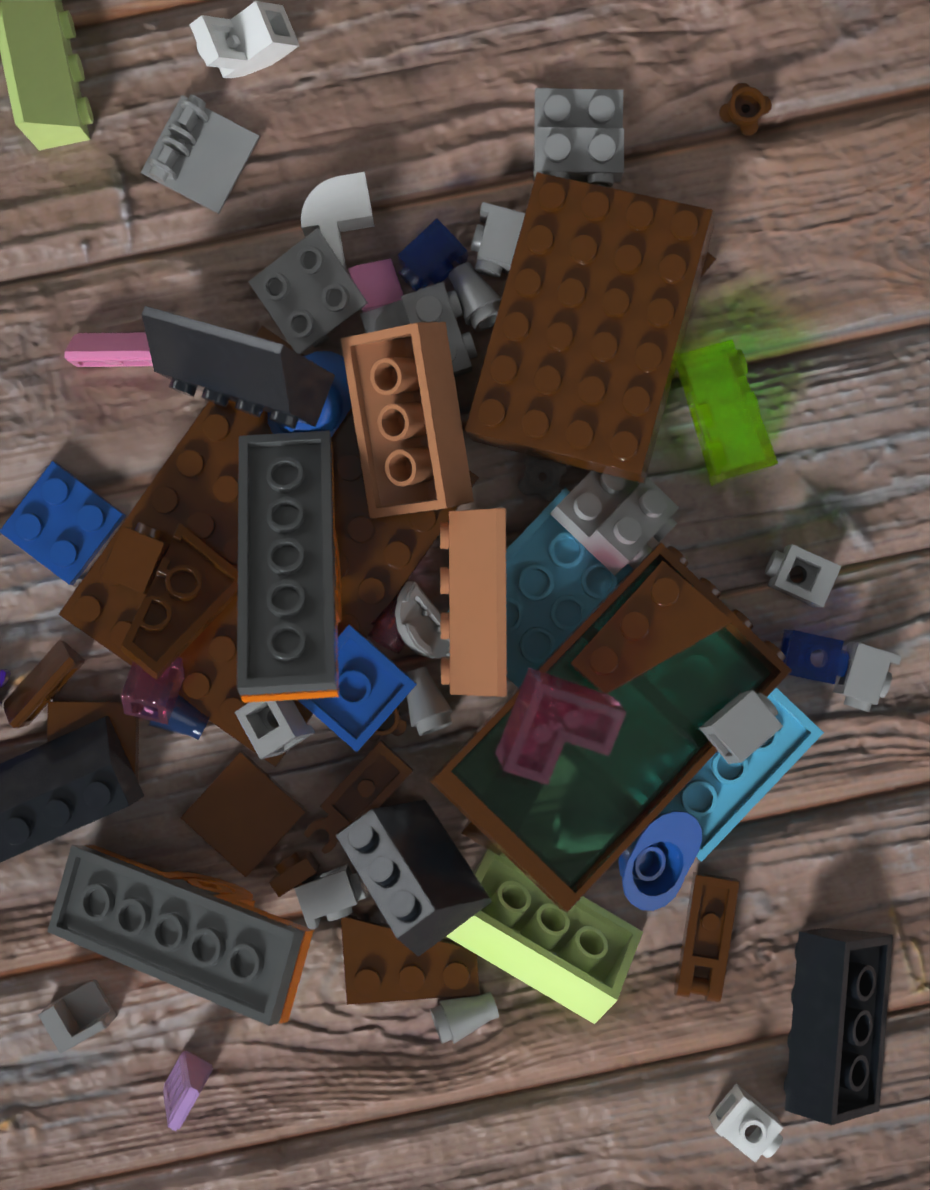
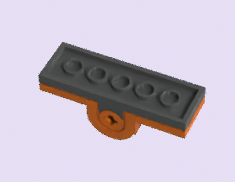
[237,430,342,703]
[47,845,314,1026]

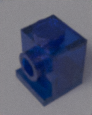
[398,218,468,291]
[780,629,849,685]

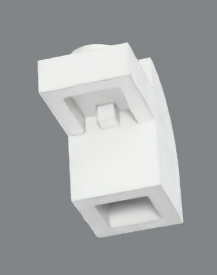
[190,1,300,78]
[301,172,374,271]

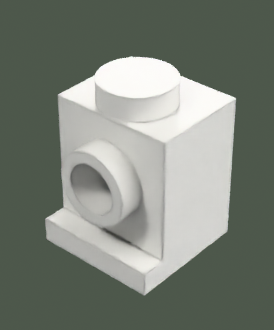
[708,1084,784,1162]

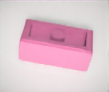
[65,332,153,367]

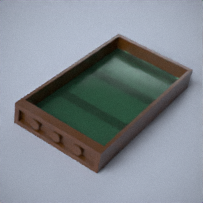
[429,543,792,912]

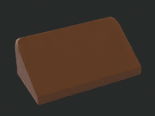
[3,640,85,728]

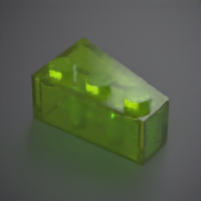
[676,339,778,487]

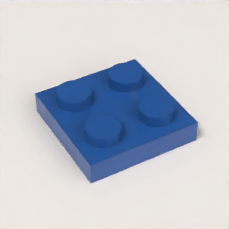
[0,461,126,585]
[297,624,417,752]

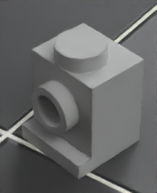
[471,202,525,277]
[765,544,842,608]
[833,642,902,712]
[235,700,315,759]
[294,864,367,930]

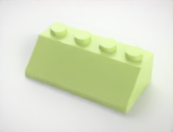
[0,0,94,151]
[446,849,643,1024]

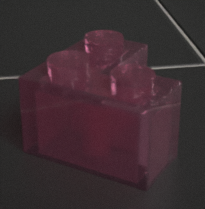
[496,668,627,785]

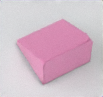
[348,259,403,313]

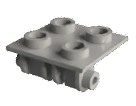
[141,94,260,214]
[248,228,368,354]

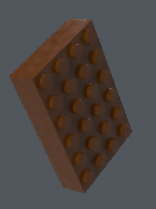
[465,172,714,483]

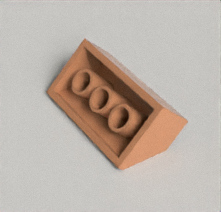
[341,322,474,519]
[440,508,507,697]

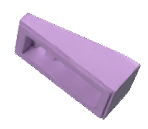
[163,1051,213,1131]

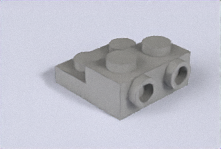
[533,88,624,187]
[360,282,477,377]
[550,471,679,576]

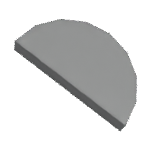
[395,581,450,658]

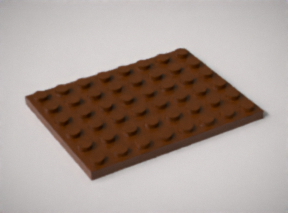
[58,325,479,767]

